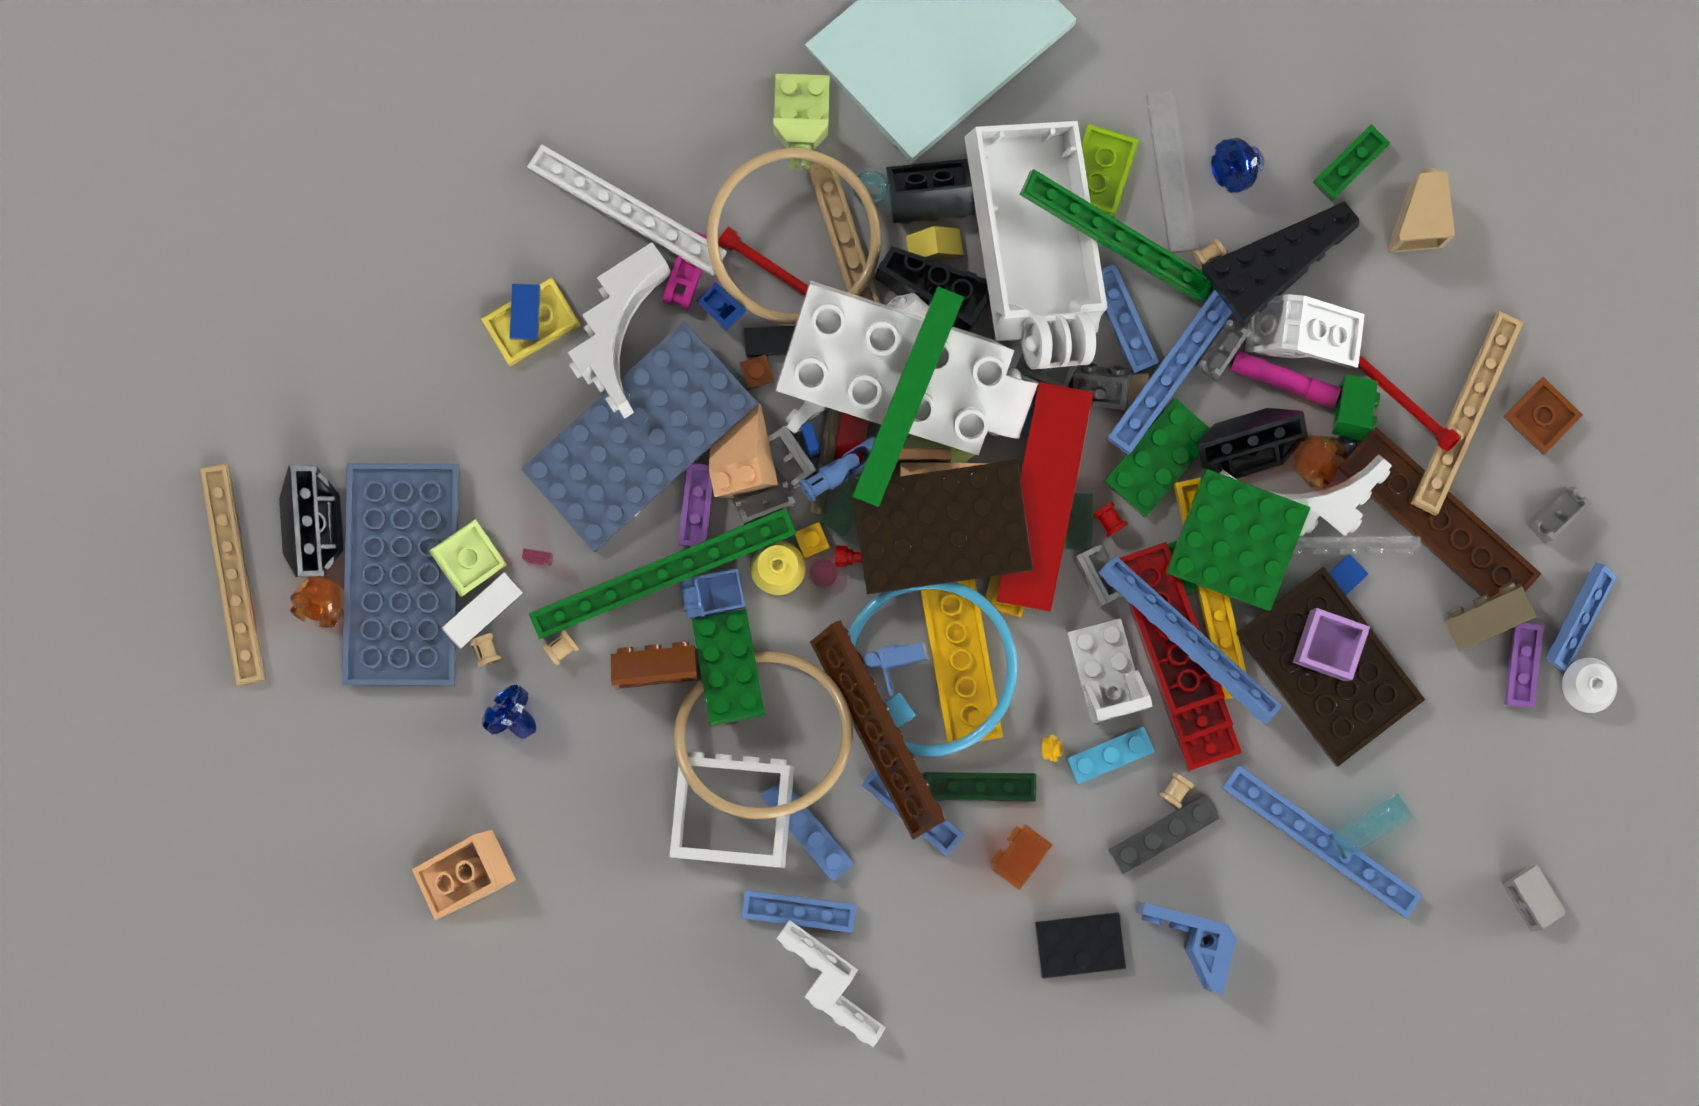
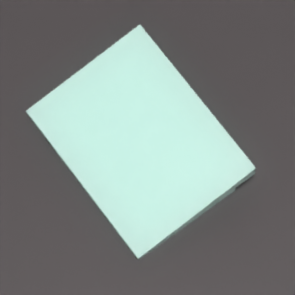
[805,0,1076,163]

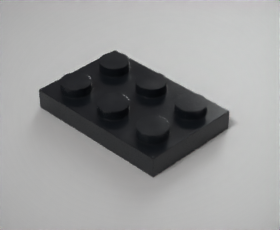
[1035,912,1126,979]

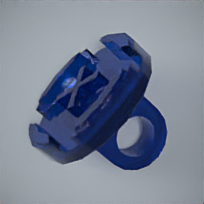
[1211,138,1264,193]
[482,684,536,739]

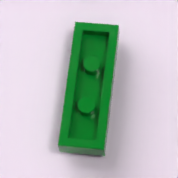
[1313,124,1390,201]

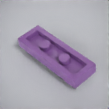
[678,463,713,547]
[1504,623,1543,708]

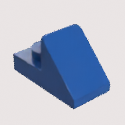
[696,282,746,332]

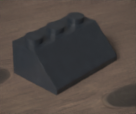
[886,159,975,224]

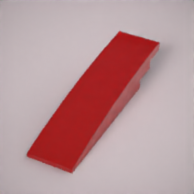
[996,382,1094,612]
[1119,542,1242,772]

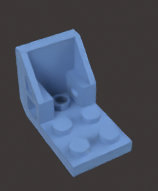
[1136,902,1237,994]

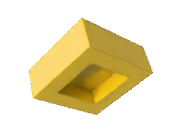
[794,522,830,559]

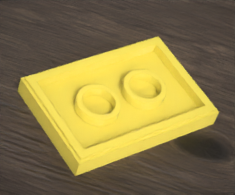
[481,277,580,366]

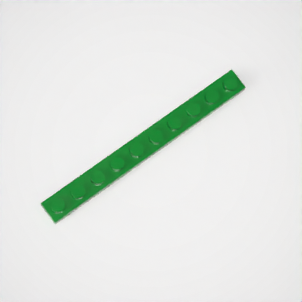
[529,507,797,639]

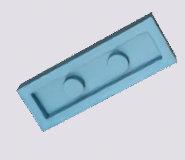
[1066,726,1155,784]

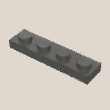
[1108,794,1219,874]

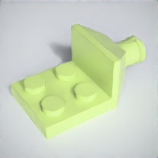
[773,74,830,170]

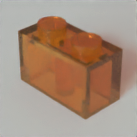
[990,824,1053,890]

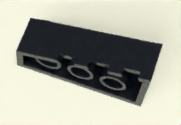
[874,246,990,332]

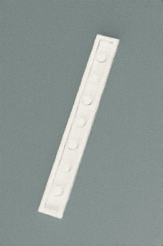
[527,144,727,276]

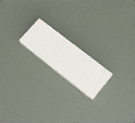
[441,573,522,649]

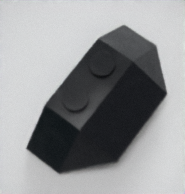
[1197,408,1308,478]
[279,466,343,577]

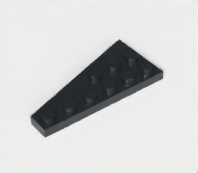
[1202,201,1359,327]

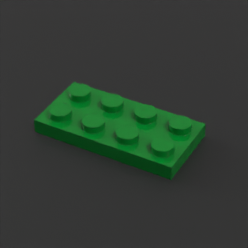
[1103,398,1210,517]
[692,609,766,726]

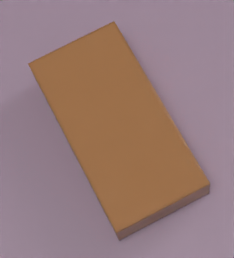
[897,448,951,463]

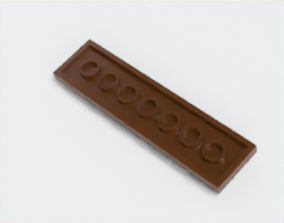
[1338,426,1542,597]
[810,620,945,840]

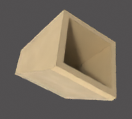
[1388,168,1455,253]

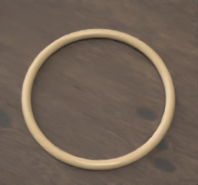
[707,148,881,324]
[674,651,853,819]

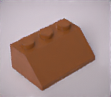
[611,641,699,689]

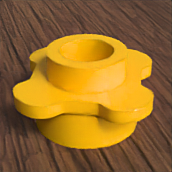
[1042,734,1062,762]

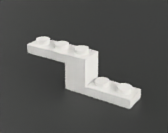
[777,920,886,1047]

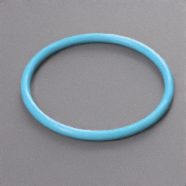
[849,582,1018,756]

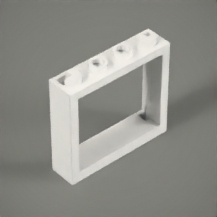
[670,751,794,868]

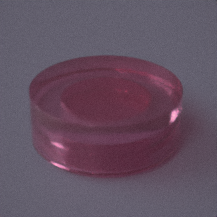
[809,559,837,587]

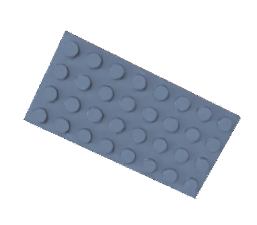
[521,321,759,552]
[342,463,460,686]

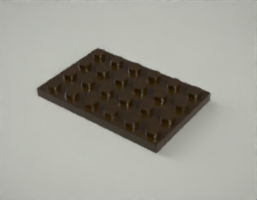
[851,460,1033,595]
[1236,567,1425,767]

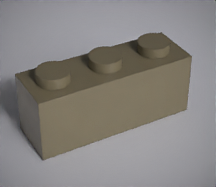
[1444,582,1537,652]

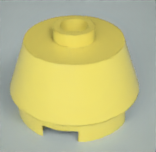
[750,541,806,595]

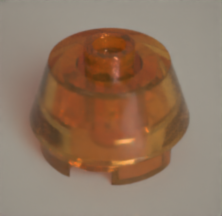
[1294,435,1345,489]
[290,577,344,628]

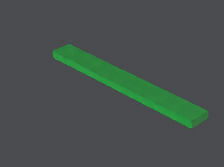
[1019,169,1212,304]
[852,286,964,507]

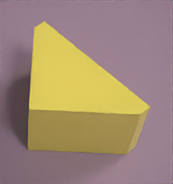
[906,226,964,261]

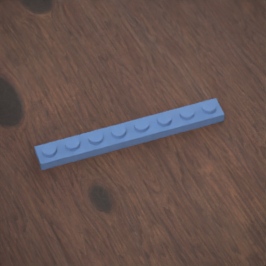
[1106,289,1232,455]
[1099,556,1283,725]
[1221,765,1423,918]

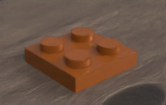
[1503,377,1583,455]

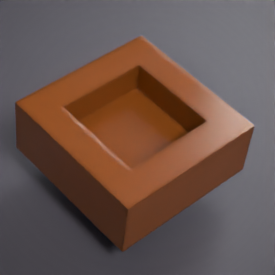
[739,354,774,390]

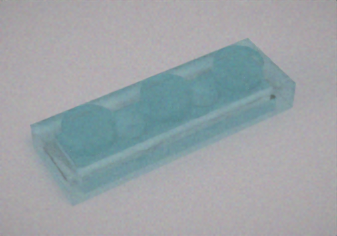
[1329,794,1413,860]

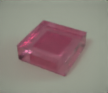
[522,548,554,566]

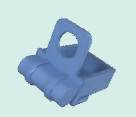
[680,568,746,619]
[864,642,930,697]

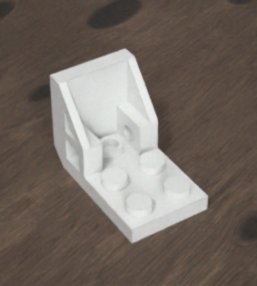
[1245,294,1364,369]
[1067,618,1153,723]

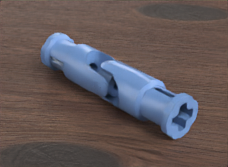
[799,436,905,502]

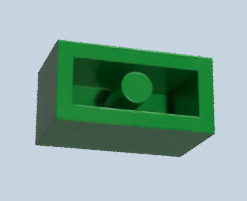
[1331,374,1380,441]

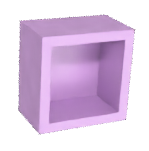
[1293,608,1370,681]

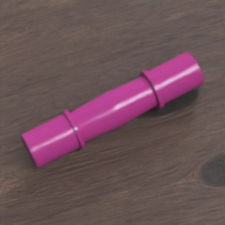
[1229,350,1341,408]

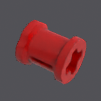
[1092,501,1128,538]

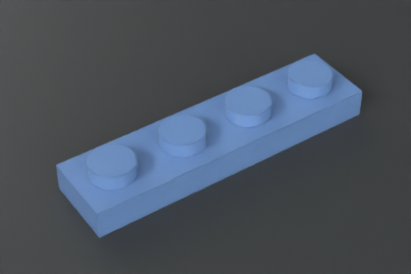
[1101,264,1159,375]
[1546,562,1617,672]
[861,768,965,857]
[761,780,854,882]
[741,890,856,933]

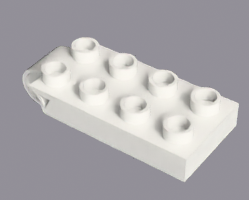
[964,121,1107,369]
[776,281,1038,456]

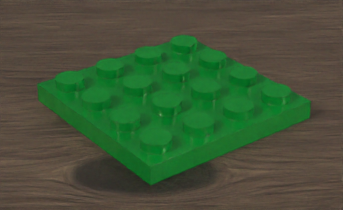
[1165,468,1311,611]

